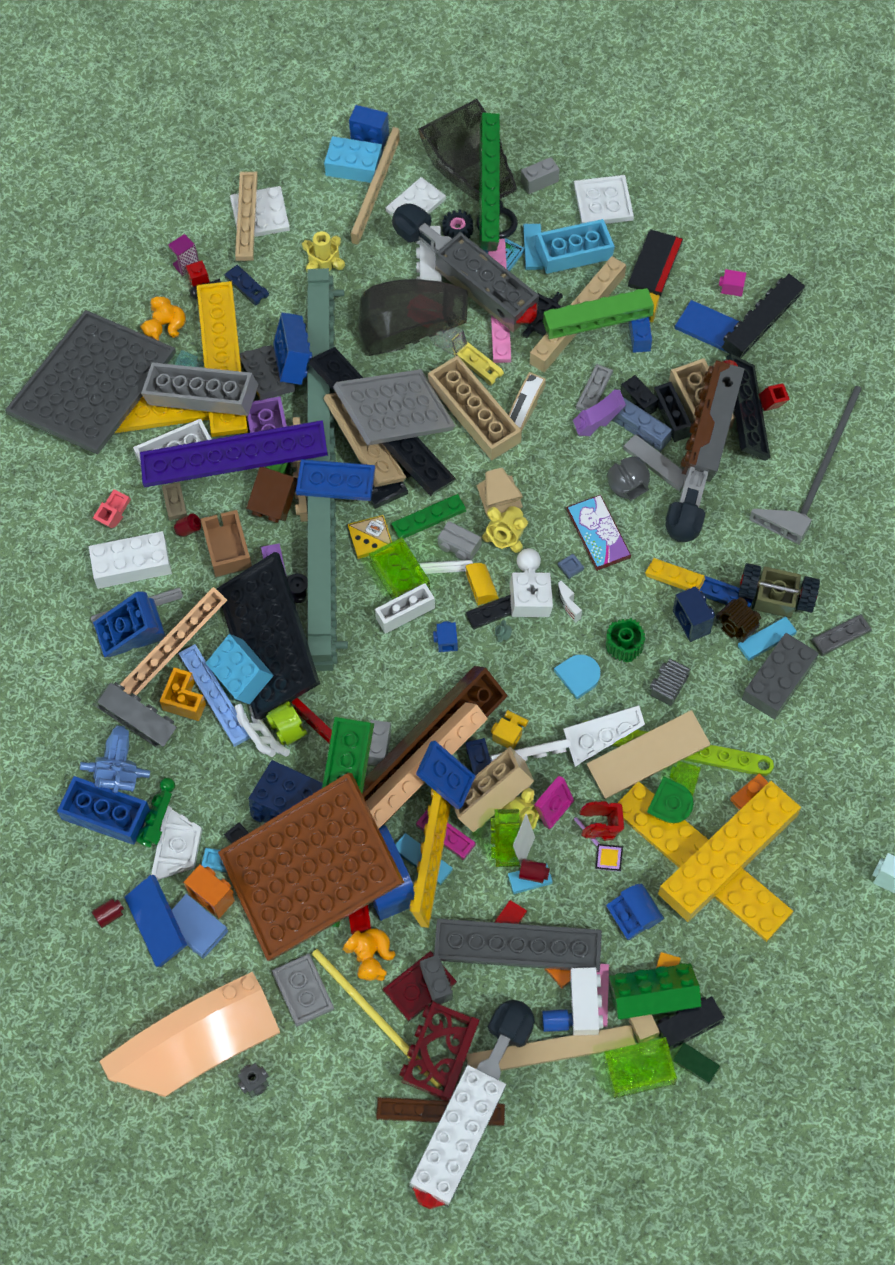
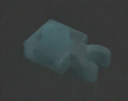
[174,350,204,368]

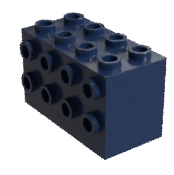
[248,760,323,823]

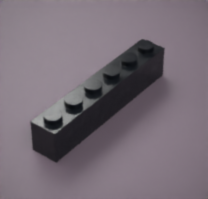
[722,274,806,358]

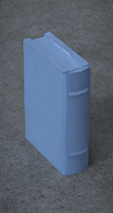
[171,894,229,959]

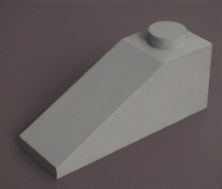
[749,509,812,545]

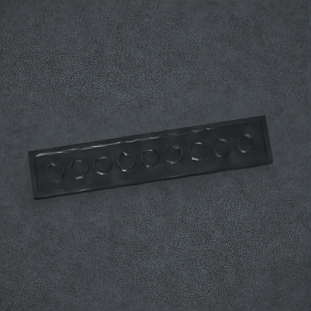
[309,347,456,497]

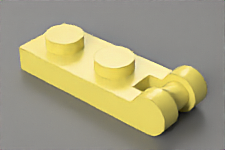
[455,342,504,386]

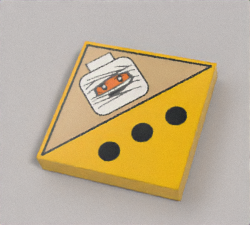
[348,515,394,559]

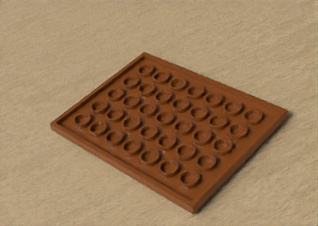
[218,773,405,961]

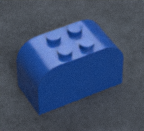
[372,824,415,921]

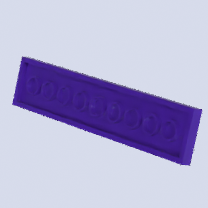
[140,420,328,488]

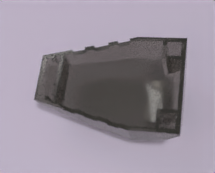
[418,98,517,202]
[358,277,468,356]

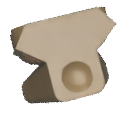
[477,468,523,516]

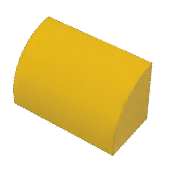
[465,563,499,605]

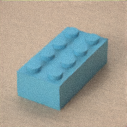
[535,219,615,274]

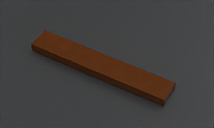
[376,1097,505,1126]

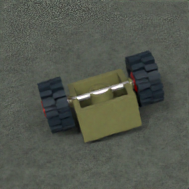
[738,563,820,618]

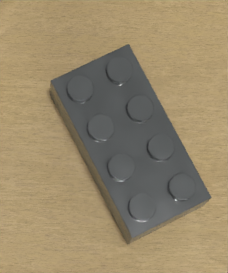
[742,633,819,720]
[93,682,177,748]

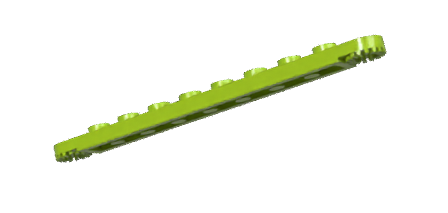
[583,720,774,776]

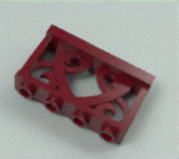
[399,1001,480,1101]

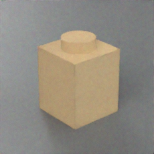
[629,1015,660,1045]

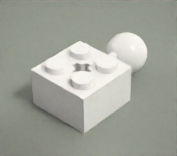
[509,548,553,617]

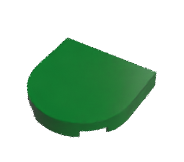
[647,776,694,823]

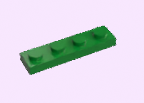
[391,494,466,541]

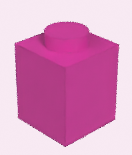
[719,269,746,297]

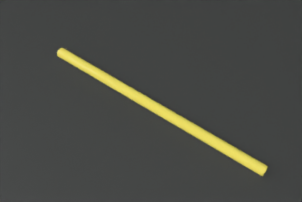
[312,949,441,1089]

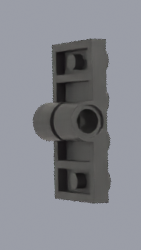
[240,345,295,401]

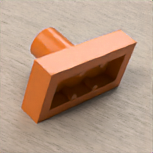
[730,773,769,810]

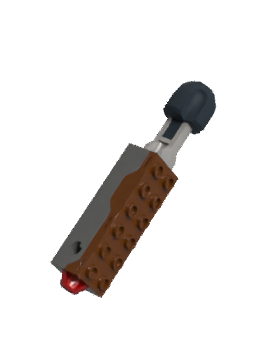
[665,360,744,542]

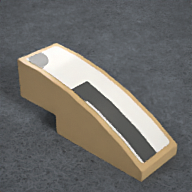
[509,372,546,431]

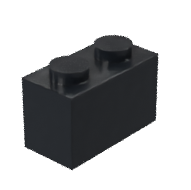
[620,375,658,415]

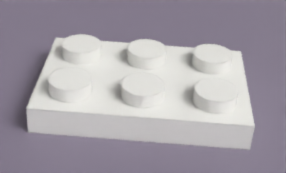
[385,177,446,216]

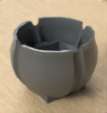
[607,456,650,501]

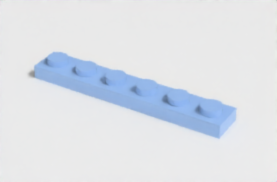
[178,644,250,747]

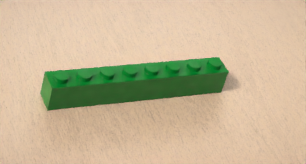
[479,112,500,251]

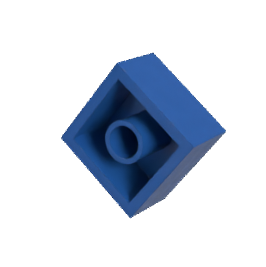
[349,105,389,150]

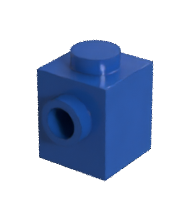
[433,621,458,652]

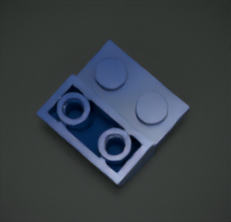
[606,884,665,940]

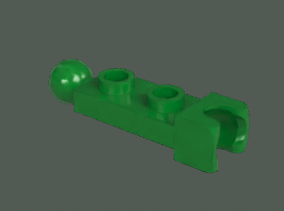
[136,778,175,848]

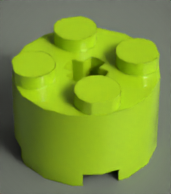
[266,701,308,746]

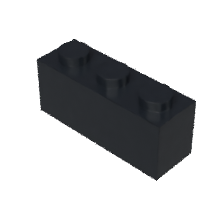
[654,382,691,442]
[657,996,725,1052]

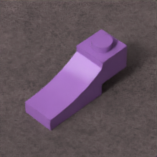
[573,389,626,436]

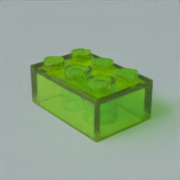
[369,537,430,600]
[603,1037,677,1099]

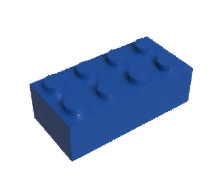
[273,312,312,385]
[57,776,150,845]

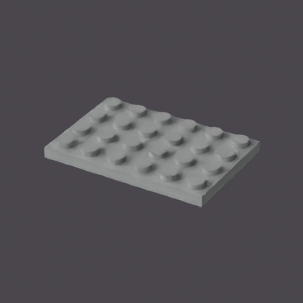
[333,369,455,446]

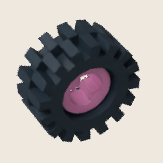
[442,210,473,239]

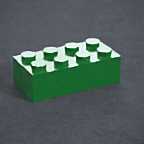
[609,963,701,1020]

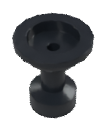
[287,573,308,603]

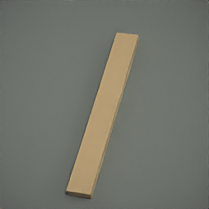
[351,127,400,245]
[466,1025,636,1071]

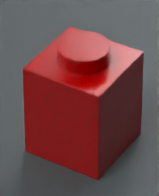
[186,260,210,287]
[758,383,790,411]

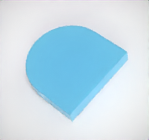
[554,655,600,699]

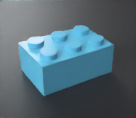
[324,136,383,183]
[206,634,274,705]

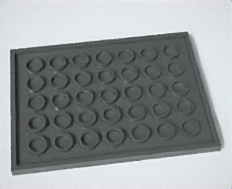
[5,310,176,455]

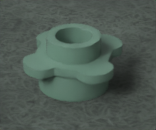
[495,620,512,643]

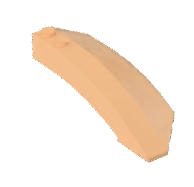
[100,972,280,1097]

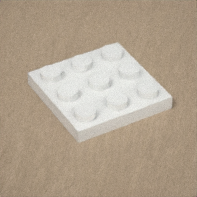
[574,175,634,224]
[230,186,290,237]

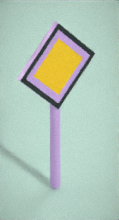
[574,817,623,872]

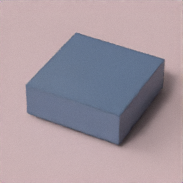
[558,554,584,579]

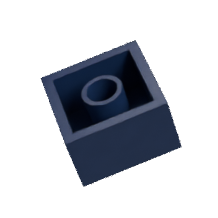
[673,586,715,642]

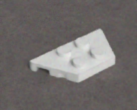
[151,806,202,880]

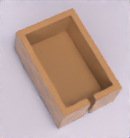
[201,510,252,577]

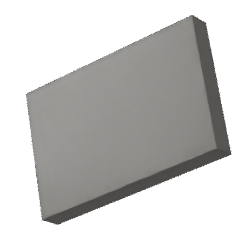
[272,954,335,1027]

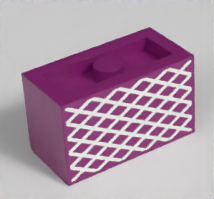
[168,234,198,276]

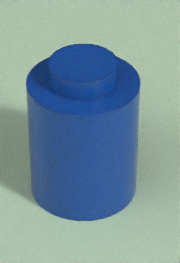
[542,1009,573,1032]

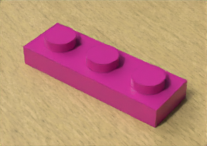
[416,809,476,861]

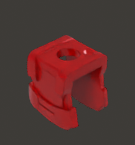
[580,801,624,841]

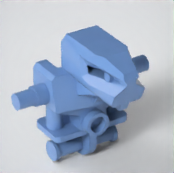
[79,725,150,793]

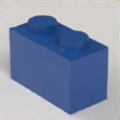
[629,317,652,353]

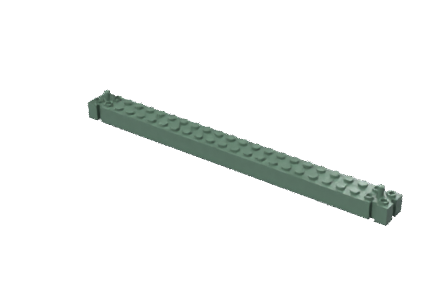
[308,268,348,671]

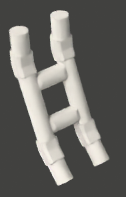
[235,704,290,757]

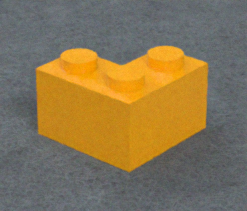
[160,667,206,721]

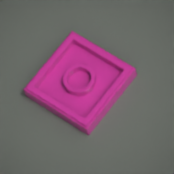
[534,776,574,829]

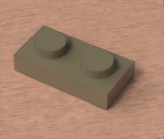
[162,482,187,521]

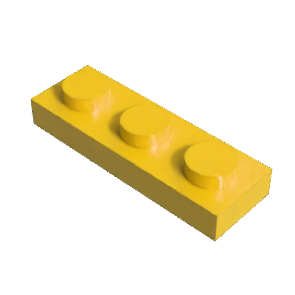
[645,558,705,590]

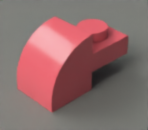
[93,489,131,528]

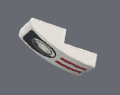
[558,581,582,623]

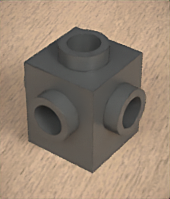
[237,1063,269,1098]

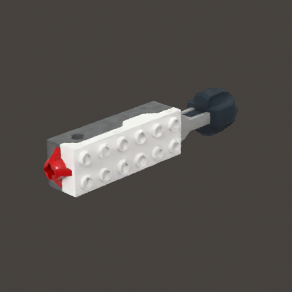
[409,1000,535,1209]

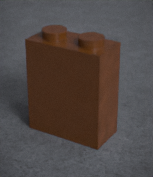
[246,467,298,523]

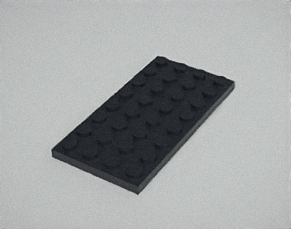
[217,552,320,720]

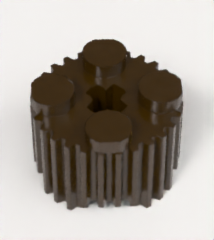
[715,597,761,643]

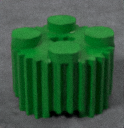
[606,618,645,663]

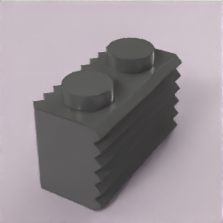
[650,659,691,706]
[420,955,453,1004]

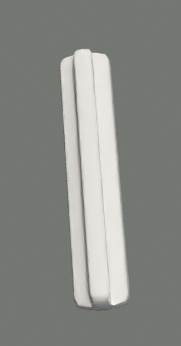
[417,560,473,574]

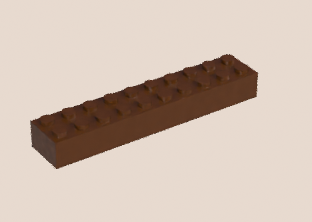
[362,666,508,825]

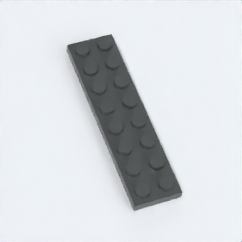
[434,919,602,972]

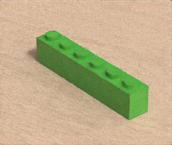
[543,288,654,340]

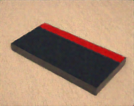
[628,229,683,296]

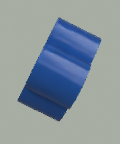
[93,592,166,657]

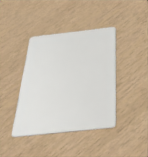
[513,814,535,865]

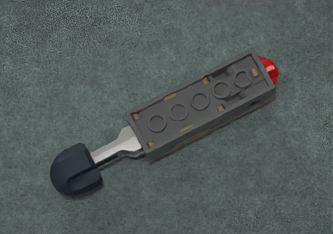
[392,203,539,332]

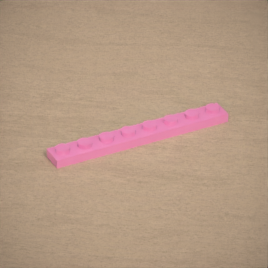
[488,239,511,363]

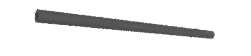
[800,386,861,515]

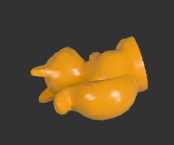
[140,297,186,341]
[342,928,395,981]

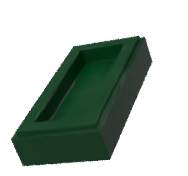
[673,1042,720,1085]

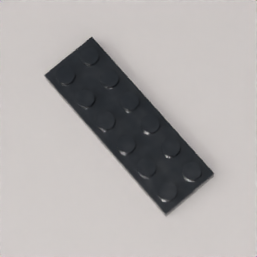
[726,354,771,461]

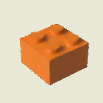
[184,864,235,919]

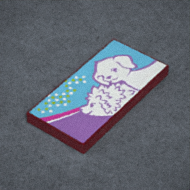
[566,494,631,571]

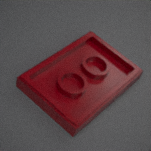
[382,951,457,1022]

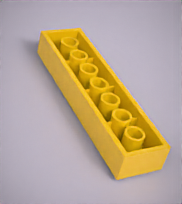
[658,781,801,922]

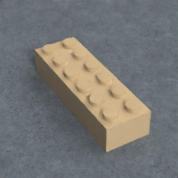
[428,355,522,461]

